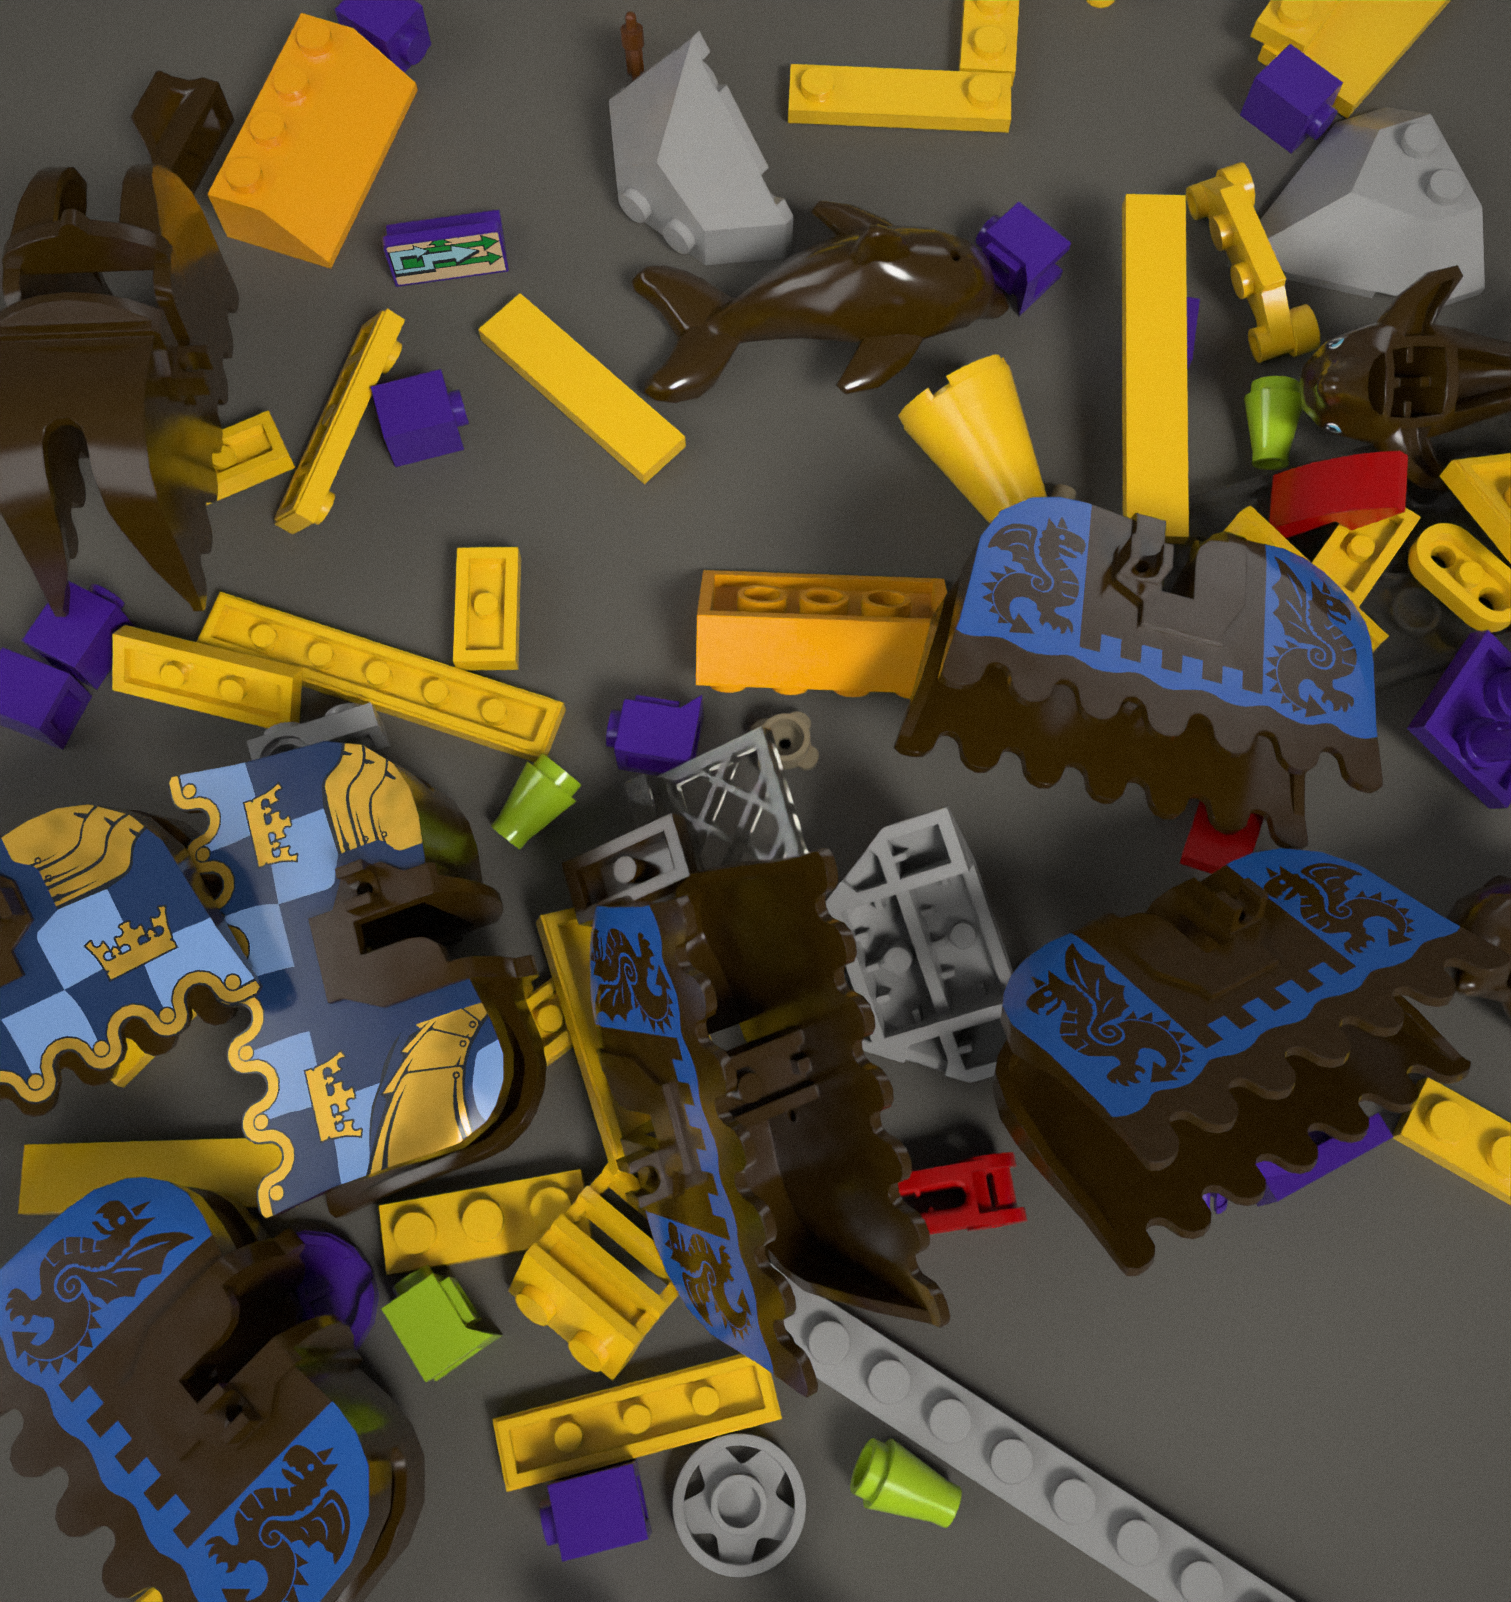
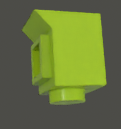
[381,1265,503,1382]

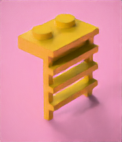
[508,1163,679,1381]

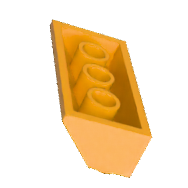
[207,13,418,269]
[696,570,947,699]

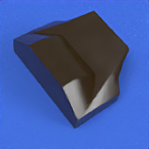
[131,70,234,195]
[562,813,698,927]

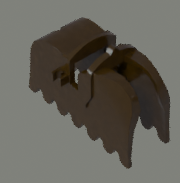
[0,163,239,617]

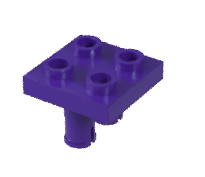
[1407,630,1511,809]

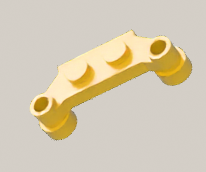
[1186,162,1320,363]

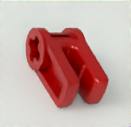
[898,1152,1028,1235]

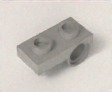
[247,702,390,760]

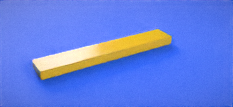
[1122,194,1189,544]
[197,592,566,762]

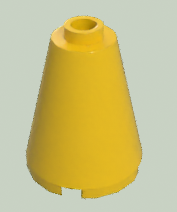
[898,354,1047,524]

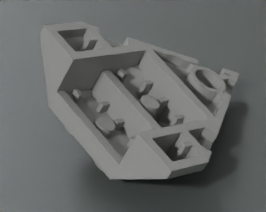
[609,31,793,265]
[1227,107,1485,306]
[826,806,1013,1083]

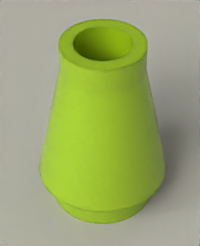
[1244,376,1302,470]
[491,753,581,850]
[850,1438,962,1528]

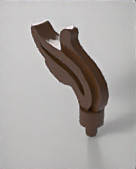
[620,11,645,82]

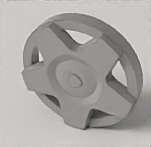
[673,1433,806,1577]

